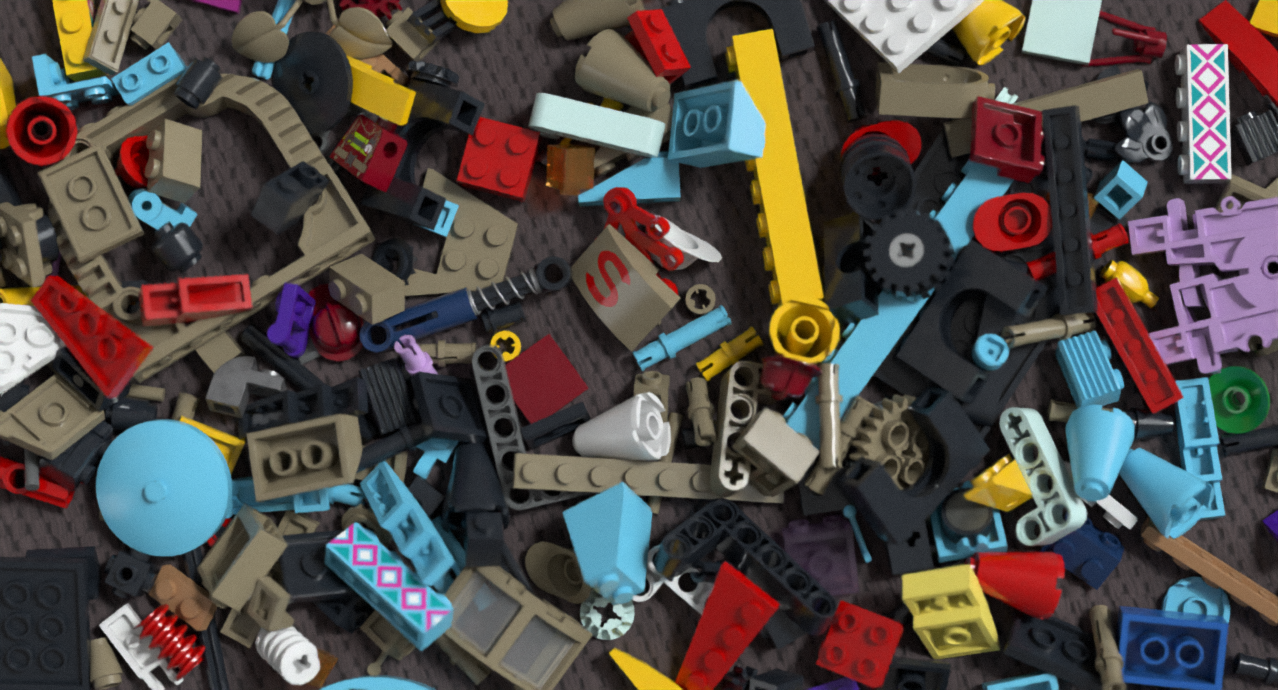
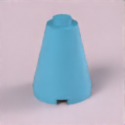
[1065,404,1135,502]
[1119,448,1215,539]

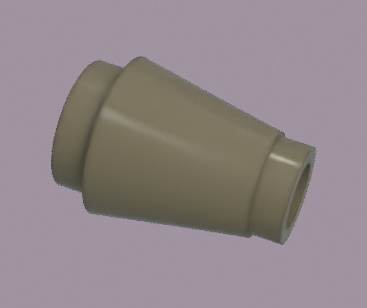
[89,637,124,690]

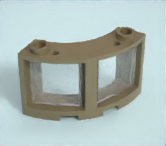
[439,566,593,690]

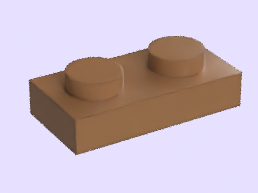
[149,564,218,631]

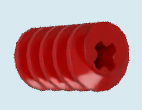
[132,603,206,681]

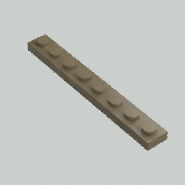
[512,453,784,503]

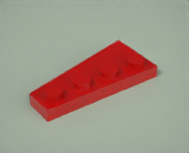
[675,561,780,690]

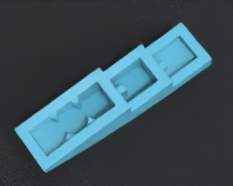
[1175,377,1225,521]
[360,461,455,586]

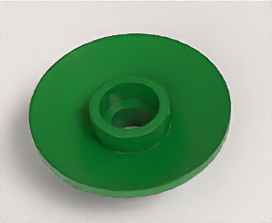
[1209,366,1270,434]

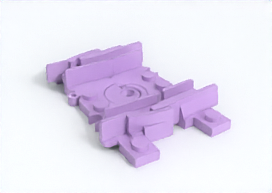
[1128,196,1278,374]

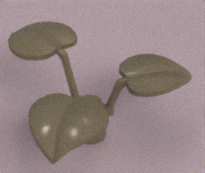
[232,0,393,63]

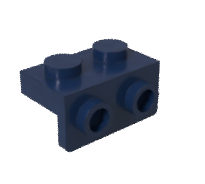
[1041,510,1124,590]

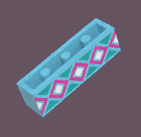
[325,522,453,651]

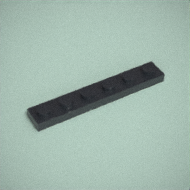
[1042,105,1098,315]

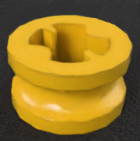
[490,331,521,362]

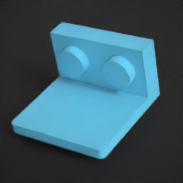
[32,54,120,110]

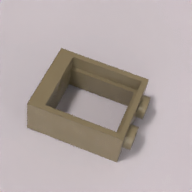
[197,503,288,612]

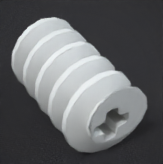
[256,626,320,684]

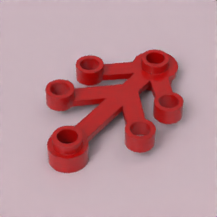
[594,187,684,295]

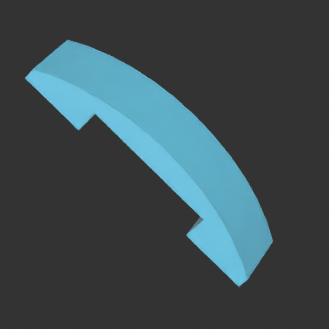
[225,477,330,519]
[320,675,436,690]

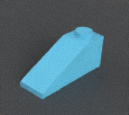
[578,152,681,206]

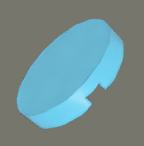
[1161,576,1231,623]

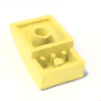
[902,564,1000,659]

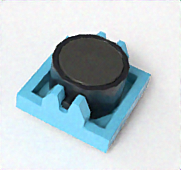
[930,481,1007,563]

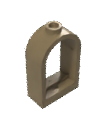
[875,62,995,118]

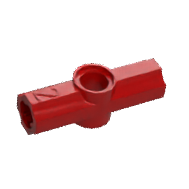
[0,456,75,509]

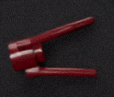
[1081,11,1167,67]

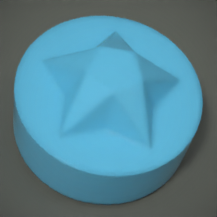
[972,334,1009,370]

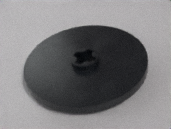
[274,31,353,134]

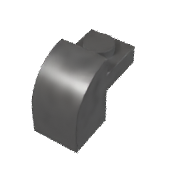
[206,356,287,418]

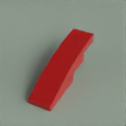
[1198,0,1278,108]

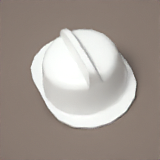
[649,215,722,270]

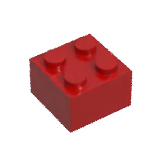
[457,117,542,202]

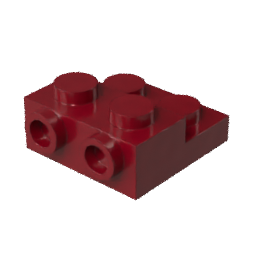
[970,96,1044,183]

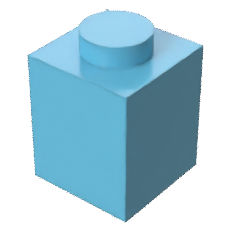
[1094,160,1148,220]

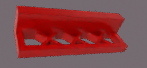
[1096,277,1184,414]

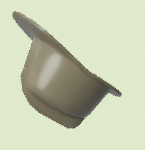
[525,541,592,604]

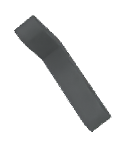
[472,344,592,510]

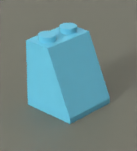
[563,482,652,606]

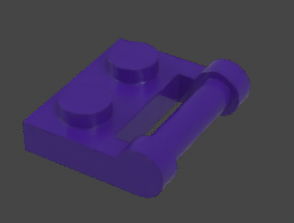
[267,283,316,358]

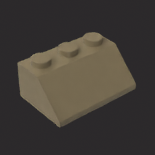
[247,414,363,502]

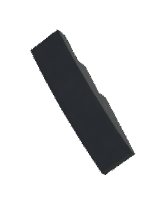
[238,377,368,441]

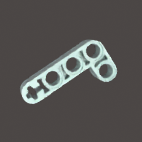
[528,93,666,158]
[999,407,1087,546]

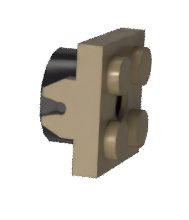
[0,202,59,287]

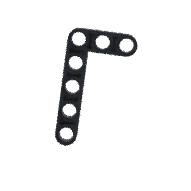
[654,498,837,635]

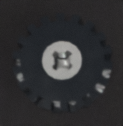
[864,209,955,301]

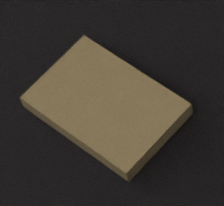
[38,143,144,264]

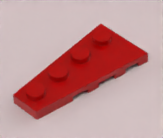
[31,276,154,398]

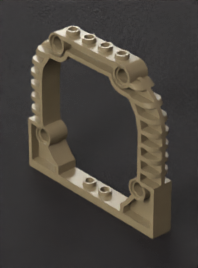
[48,70,375,383]

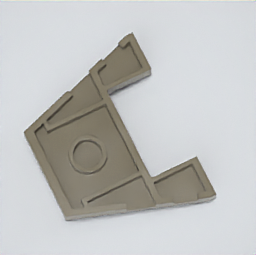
[405,168,518,297]
[0,358,105,460]

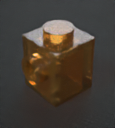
[546,144,595,195]

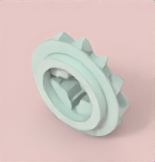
[580,589,634,640]

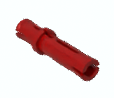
[1025,223,1129,281]

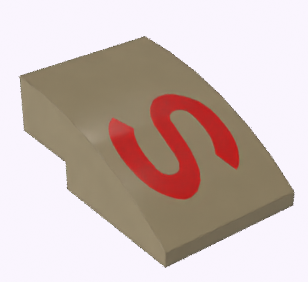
[571,224,680,352]

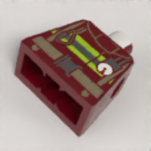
[330,114,407,192]

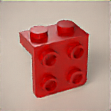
[625,9,691,84]
[816,600,903,688]

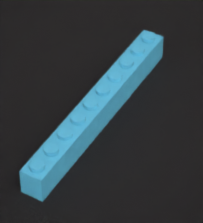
[782,159,1014,450]

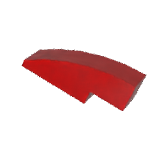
[138,274,252,327]

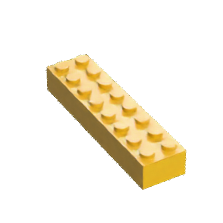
[725,29,823,307]

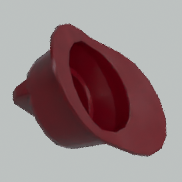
[309,284,364,362]
[760,355,823,401]

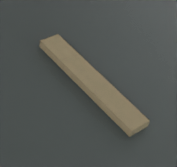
[943,69,1148,157]

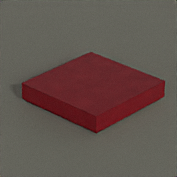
[506,334,589,424]

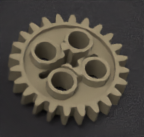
[850,394,929,490]

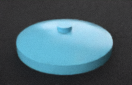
[96,419,232,557]

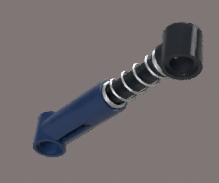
[360,256,573,352]

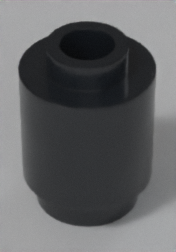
[173,57,223,110]
[106,397,158,431]

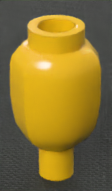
[1100,260,1159,308]

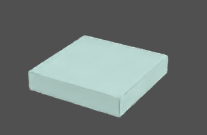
[1022,0,1102,65]

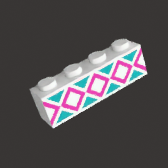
[1175,44,1231,184]

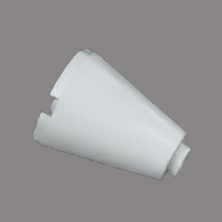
[572,392,671,461]

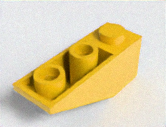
[964,454,1033,512]

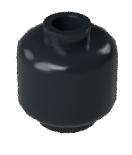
[151,221,203,273]

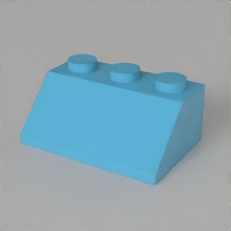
[668,81,766,168]

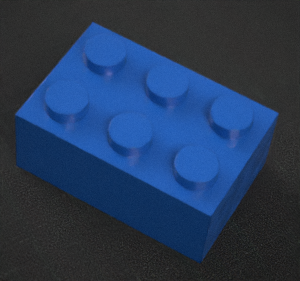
[1116,606,1228,690]

